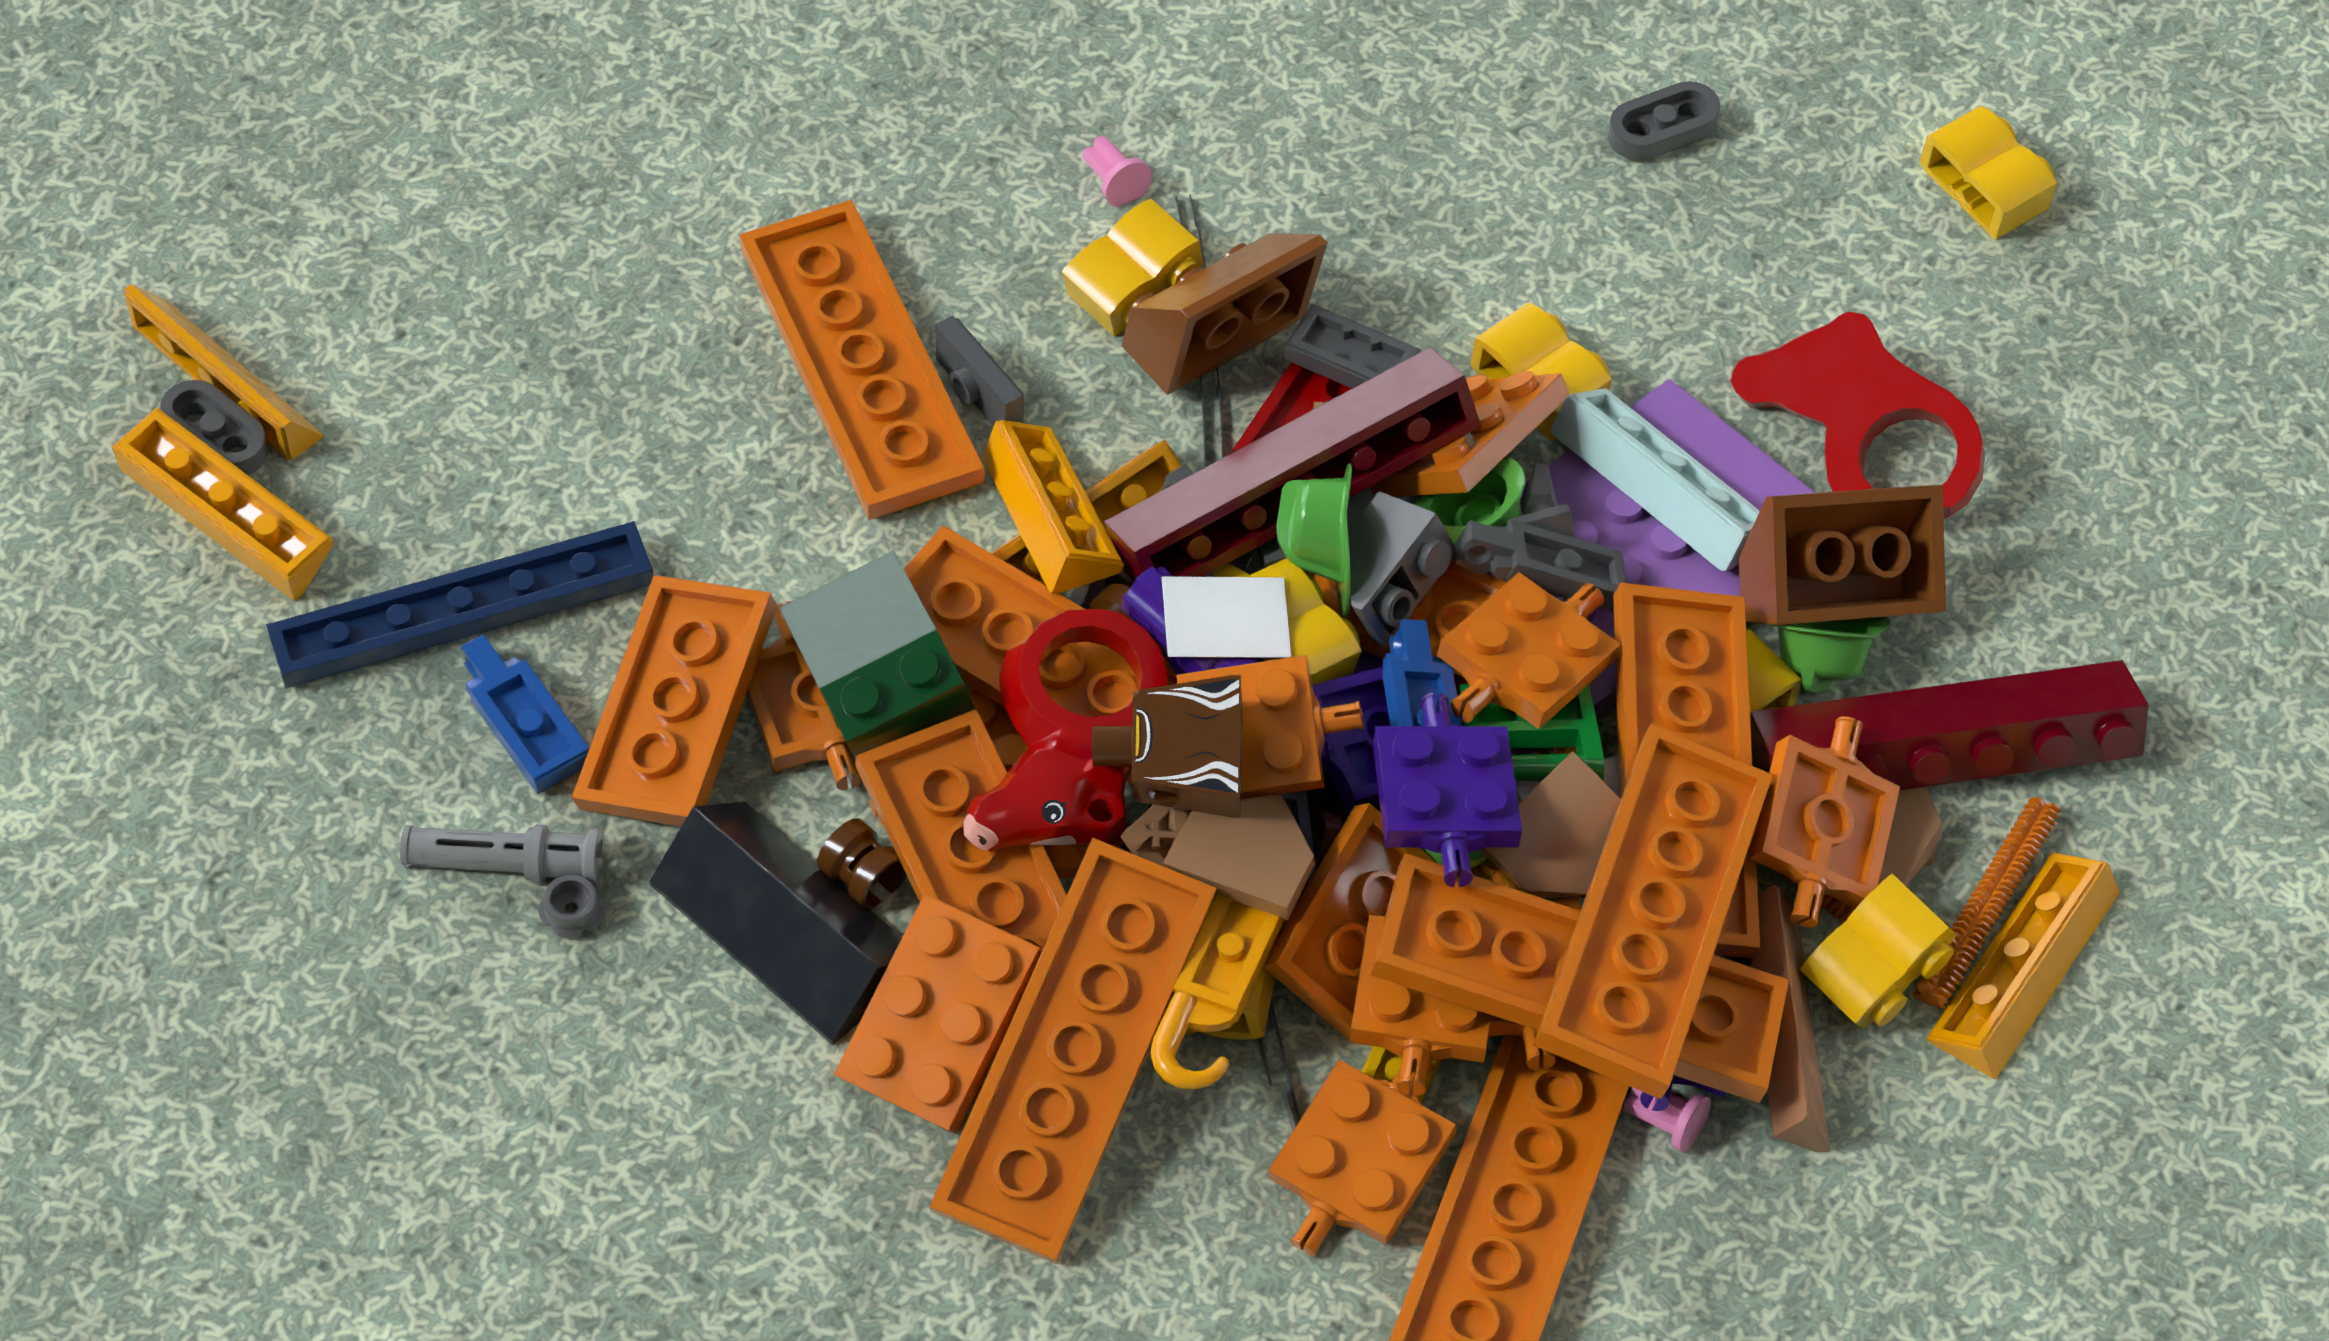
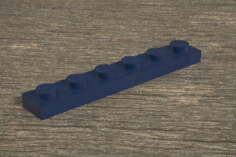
[266,521,653,689]

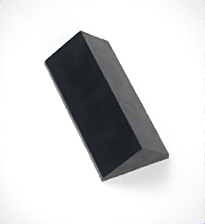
[649,801,902,1046]

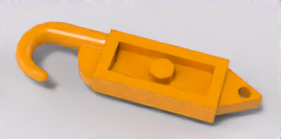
[1150,895,1285,1090]

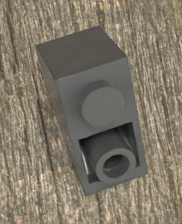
[1348,491,1456,648]

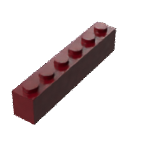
[1104,347,1481,582]
[1750,660,2149,790]

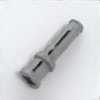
[400,824,605,887]

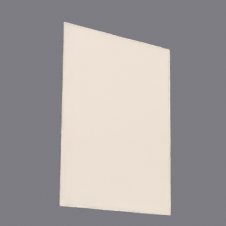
[1162,577,1291,658]

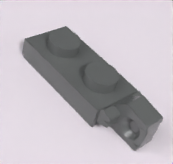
[1454,519,1627,612]

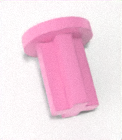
[1082,136,1152,207]
[1624,1087,1711,1153]

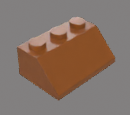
[1121,233,1328,395]
[1739,484,1946,625]

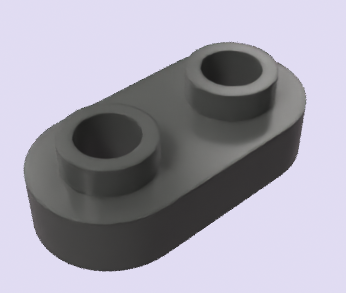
[1608,81,1720,160]
[160,380,268,475]

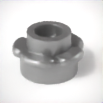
[539,875,604,938]

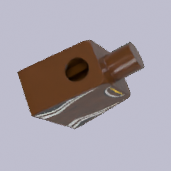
[1092,675,1242,817]

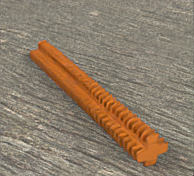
[1912,797,2061,1010]

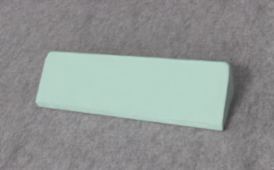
[1551,388,1760,571]

